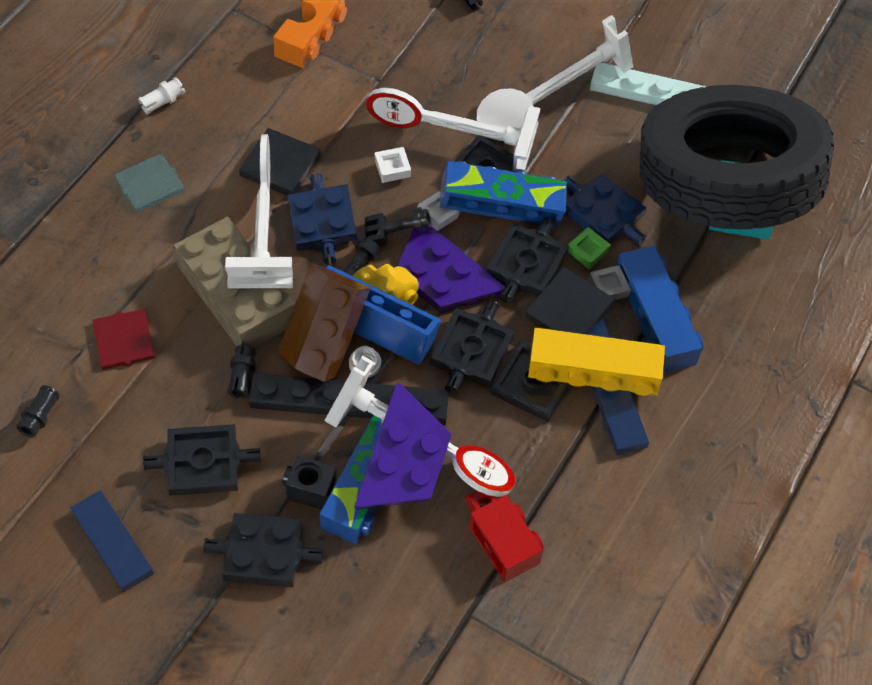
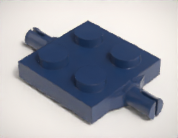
[288,173,358,264]
[564,174,647,246]

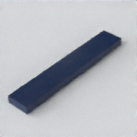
[587,281,649,455]

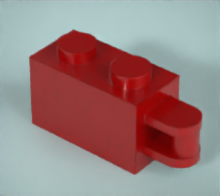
[465,491,544,583]

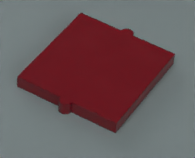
[93,309,155,370]

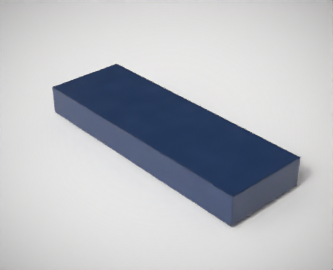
[70,490,154,592]

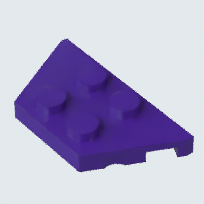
[398,226,505,313]
[354,383,452,510]

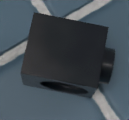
[282,455,337,510]

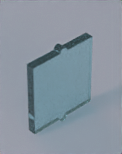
[114,153,185,212]

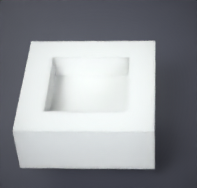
[375,147,411,183]
[417,191,460,231]

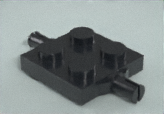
[486,217,569,303]
[430,300,515,394]
[143,424,261,496]
[203,513,323,588]

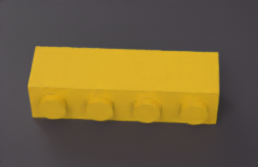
[528,328,665,396]

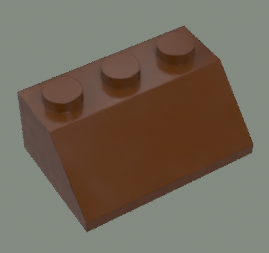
[278,263,370,381]

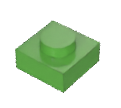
[568,227,611,270]

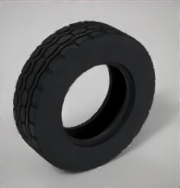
[639,85,834,230]

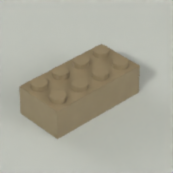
[173,216,296,352]

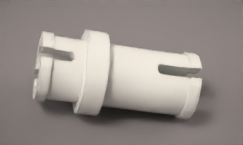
[138,77,186,115]

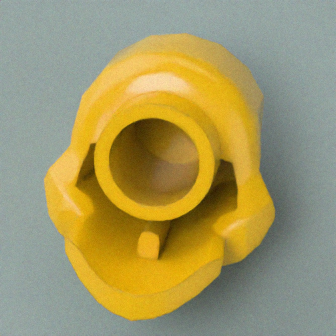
[352,264,419,305]

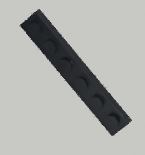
[249,373,449,425]

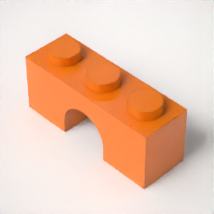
[273,0,347,69]

